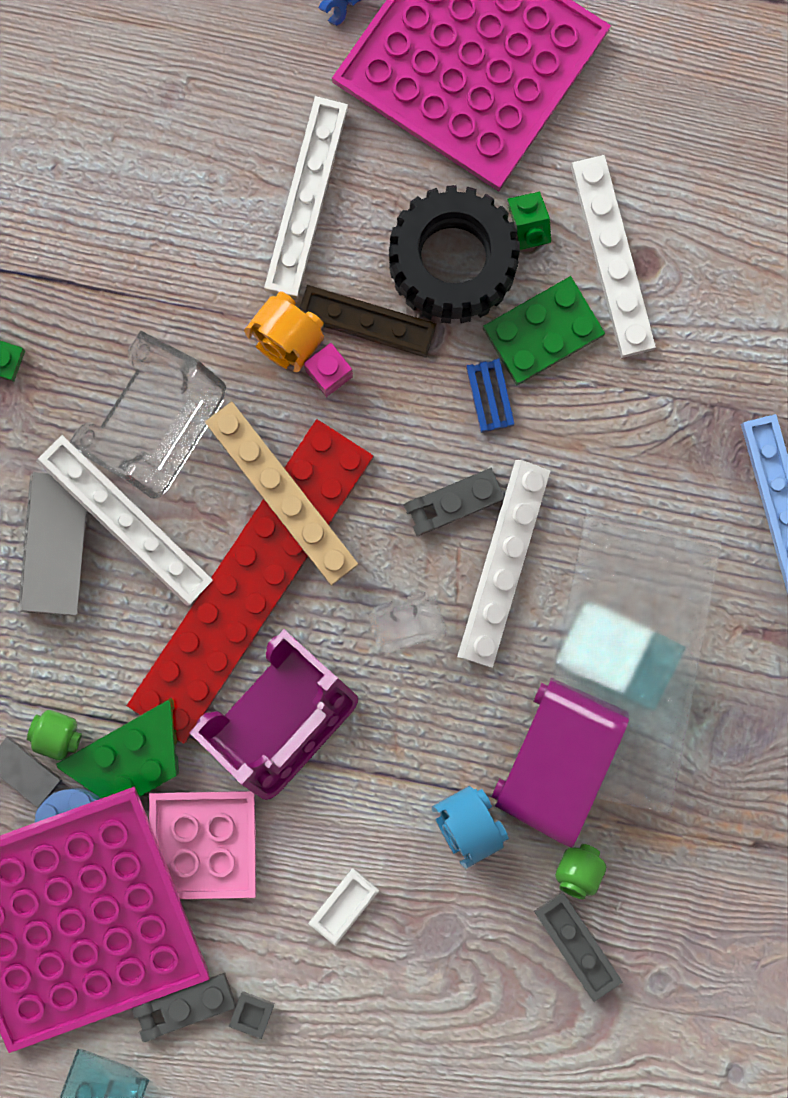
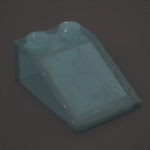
[555,601,686,711]

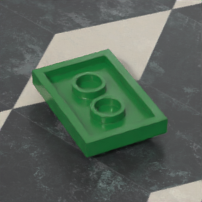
[483,276,605,386]

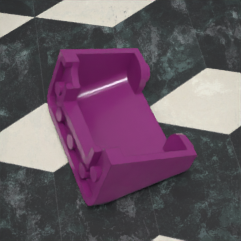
[190,629,358,800]
[491,677,629,848]

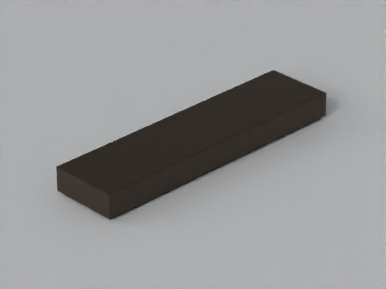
[300,285,437,358]

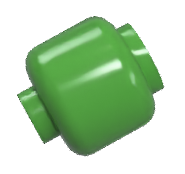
[27,710,82,760]
[555,844,607,900]

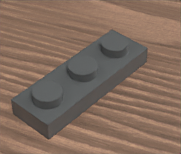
[534,891,623,1002]

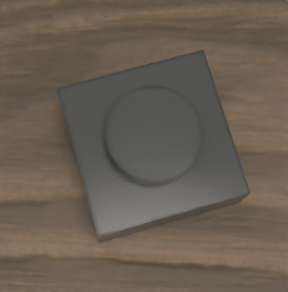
[229,991,275,1039]

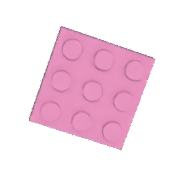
[149,791,256,899]

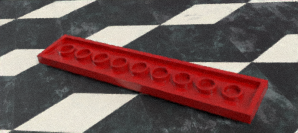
[126,419,374,744]

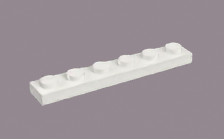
[264,96,348,299]
[571,155,656,358]
[36,435,213,606]
[457,460,550,668]

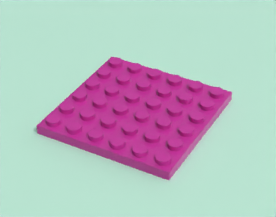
[332,0,611,192]
[0,787,210,1053]

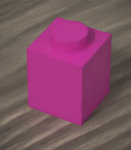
[304,343,353,398]

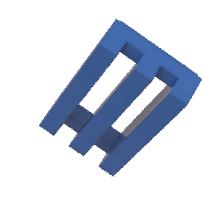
[466,358,514,433]

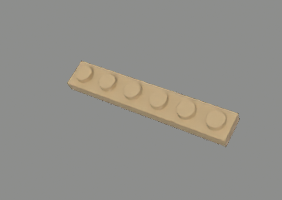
[205,401,359,586]

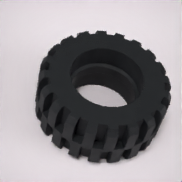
[389,185,520,324]

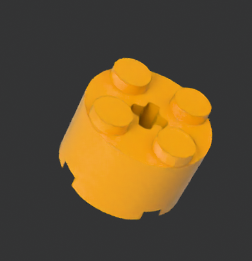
[244,291,324,372]

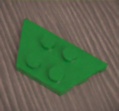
[56,698,179,798]

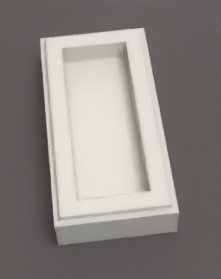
[308,868,379,946]

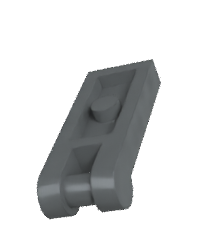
[403,467,504,536]
[131,973,236,1042]

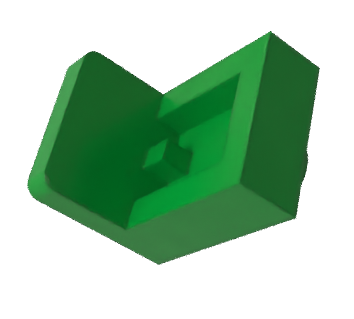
[507,191,551,250]

